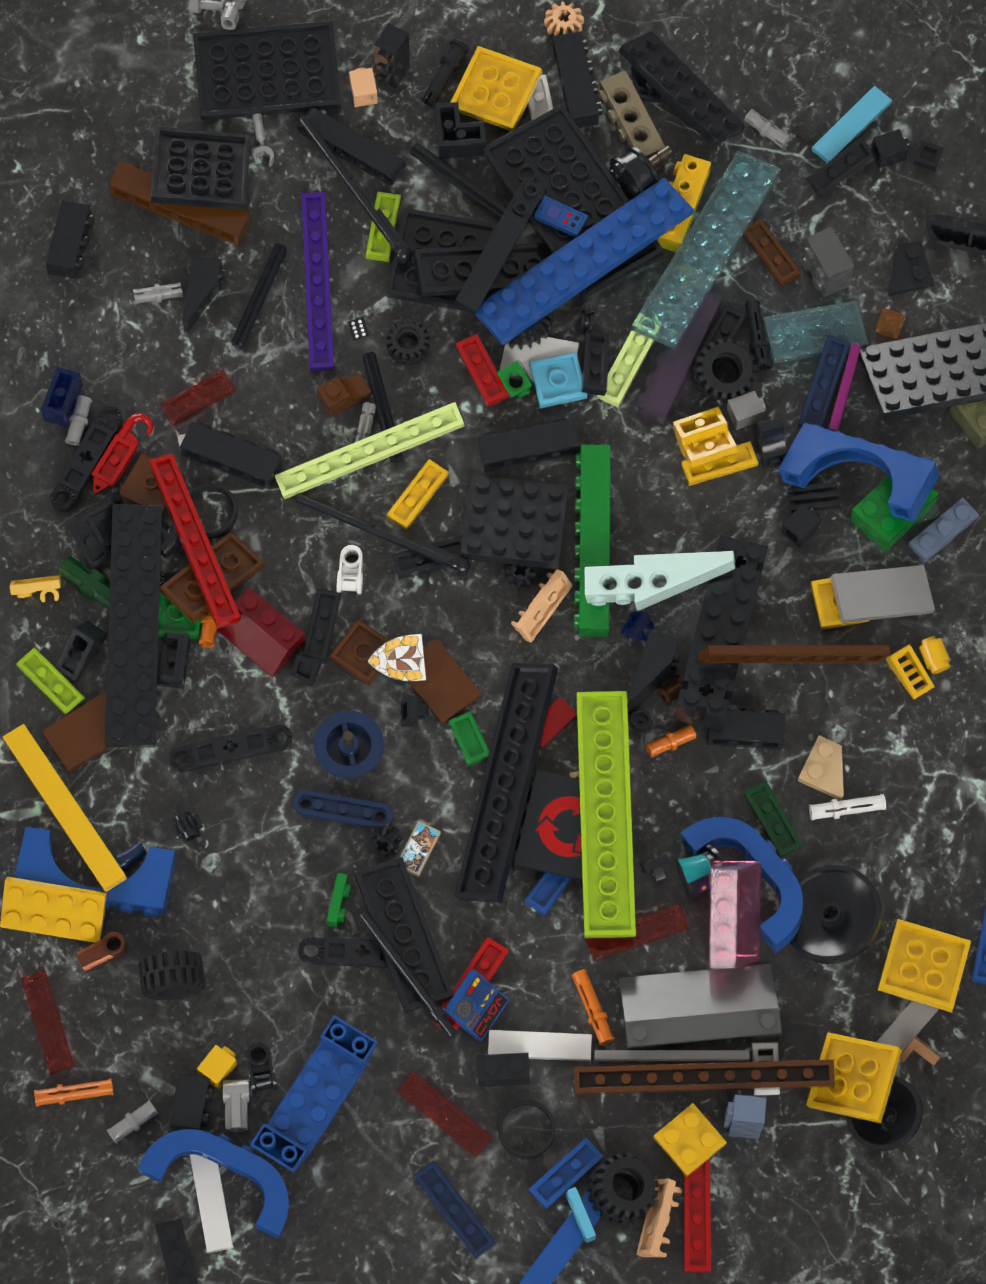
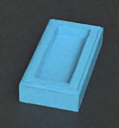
[566,1187,596,1243]

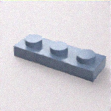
[908,498,979,563]

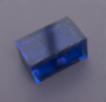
[41,367,83,427]

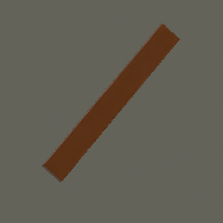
[699,645,891,663]

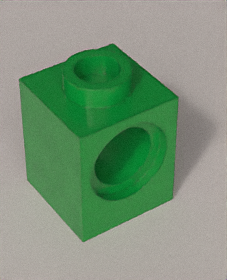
[497,359,534,399]

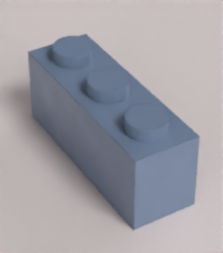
[724,1095,766,1139]

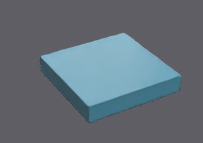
[529,352,587,408]

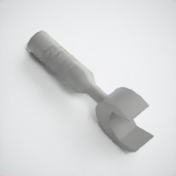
[252,114,274,167]

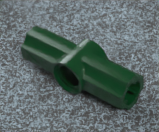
[57,555,110,610]

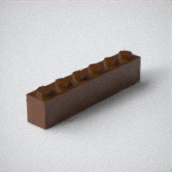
[108,161,251,247]

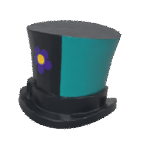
[676,844,731,902]

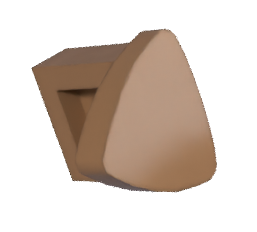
[899,1036,942,1066]

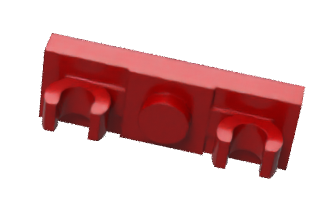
[456,334,509,407]

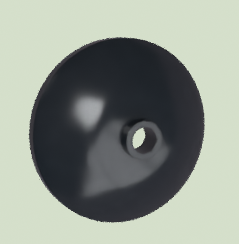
[846,1076,923,1151]

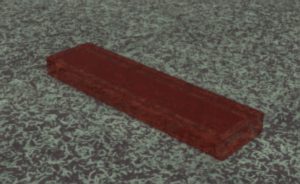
[585,904,689,962]
[21,970,75,1075]
[397,1071,492,1158]

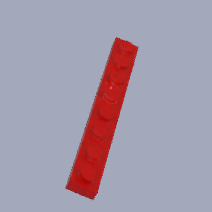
[149,453,241,628]

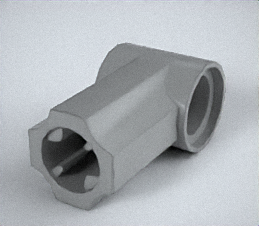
[223,1080,250,1132]

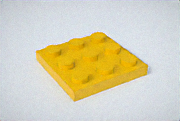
[450,46,543,131]
[878,919,971,1013]
[806,1032,902,1123]

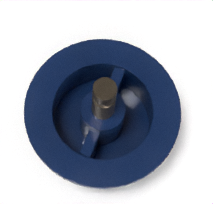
[314,711,384,779]

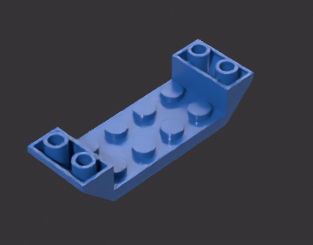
[250,1015,378,1173]

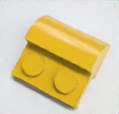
[673,407,737,467]

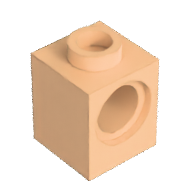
[349,67,378,107]

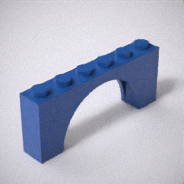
[779,423,939,522]
[15,827,177,917]

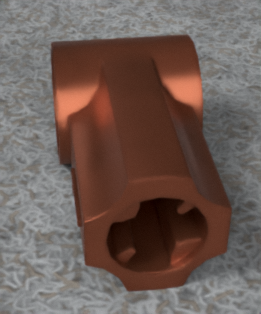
[76,932,128,974]

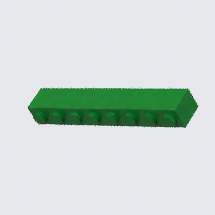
[574,445,610,637]

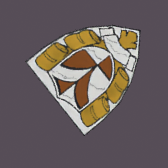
[367,633,426,682]

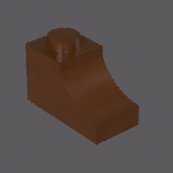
[317,373,372,418]

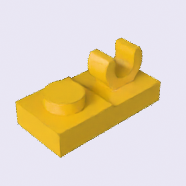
[10,575,61,602]

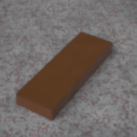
[741,218,801,287]

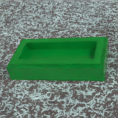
[448,711,490,767]

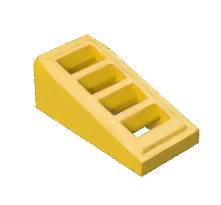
[885,644,935,700]

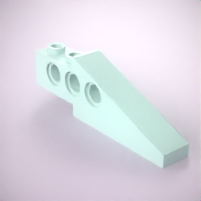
[585,551,735,611]

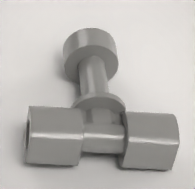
[189,0,246,30]

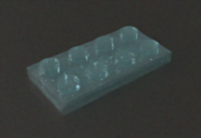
[763,300,868,364]

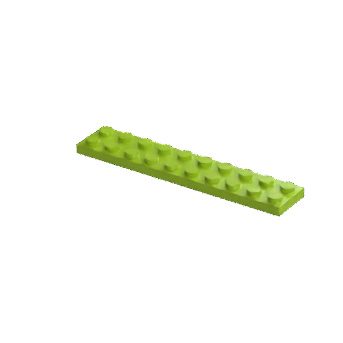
[576,691,636,938]

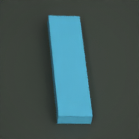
[812,86,892,163]

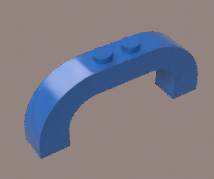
[681,817,803,953]
[137,1129,289,1239]

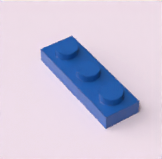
[529,1138,604,1210]

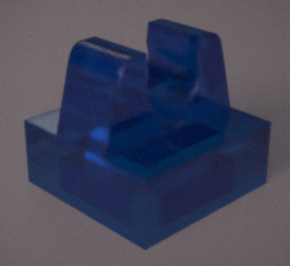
[621,611,655,641]

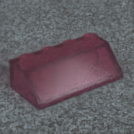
[708,861,761,968]

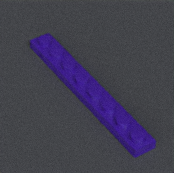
[301,192,334,372]

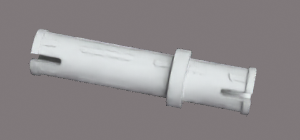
[809,794,886,820]

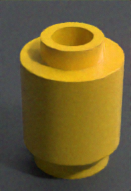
[919,636,951,674]

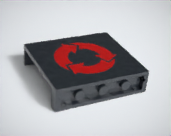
[512,770,582,881]

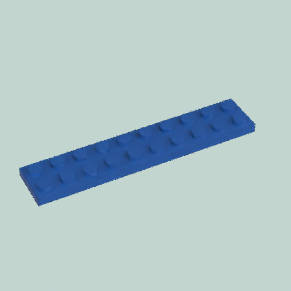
[475,178,694,345]

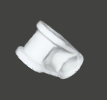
[337,545,363,594]

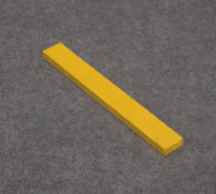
[3,724,127,893]

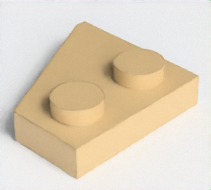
[798,735,844,801]

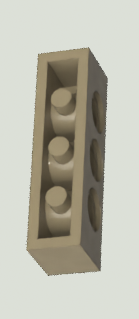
[598,70,665,159]

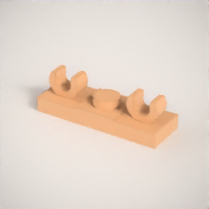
[511,569,573,643]
[636,1179,682,1257]

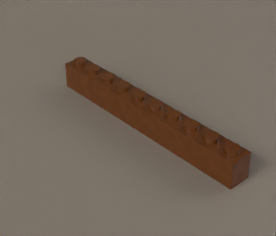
[574,1059,835,1095]

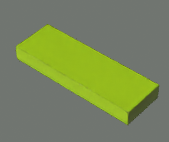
[365,192,401,262]
[16,647,85,716]

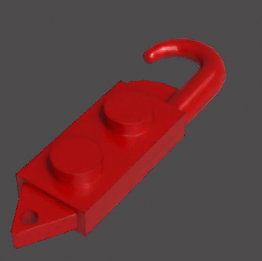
[91,413,153,495]

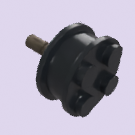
[609,145,673,201]

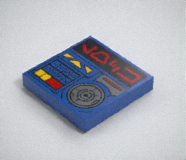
[445,970,509,1042]

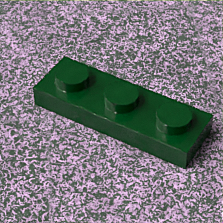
[744,781,803,858]

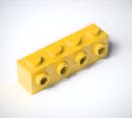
[656,154,711,254]

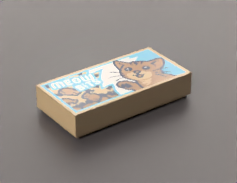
[400,821,441,877]

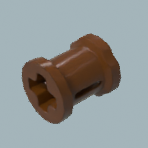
[656,675,683,706]

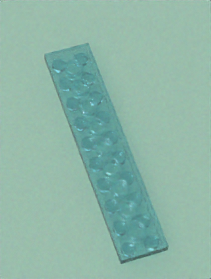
[632,151,781,349]

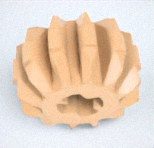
[544,1,584,36]

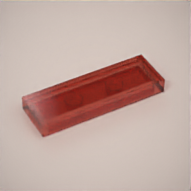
[160,369,235,426]

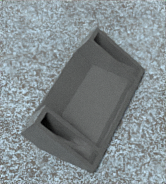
[619,964,782,1050]

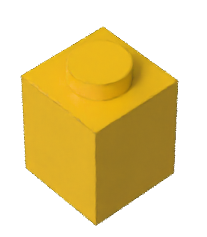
[197,1045,238,1089]

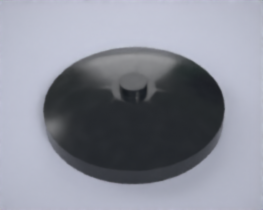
[790,865,883,964]

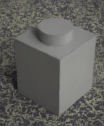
[727,391,766,430]

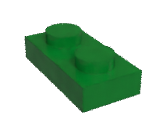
[327,873,352,929]

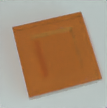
[875,308,906,339]

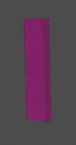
[828,343,861,432]

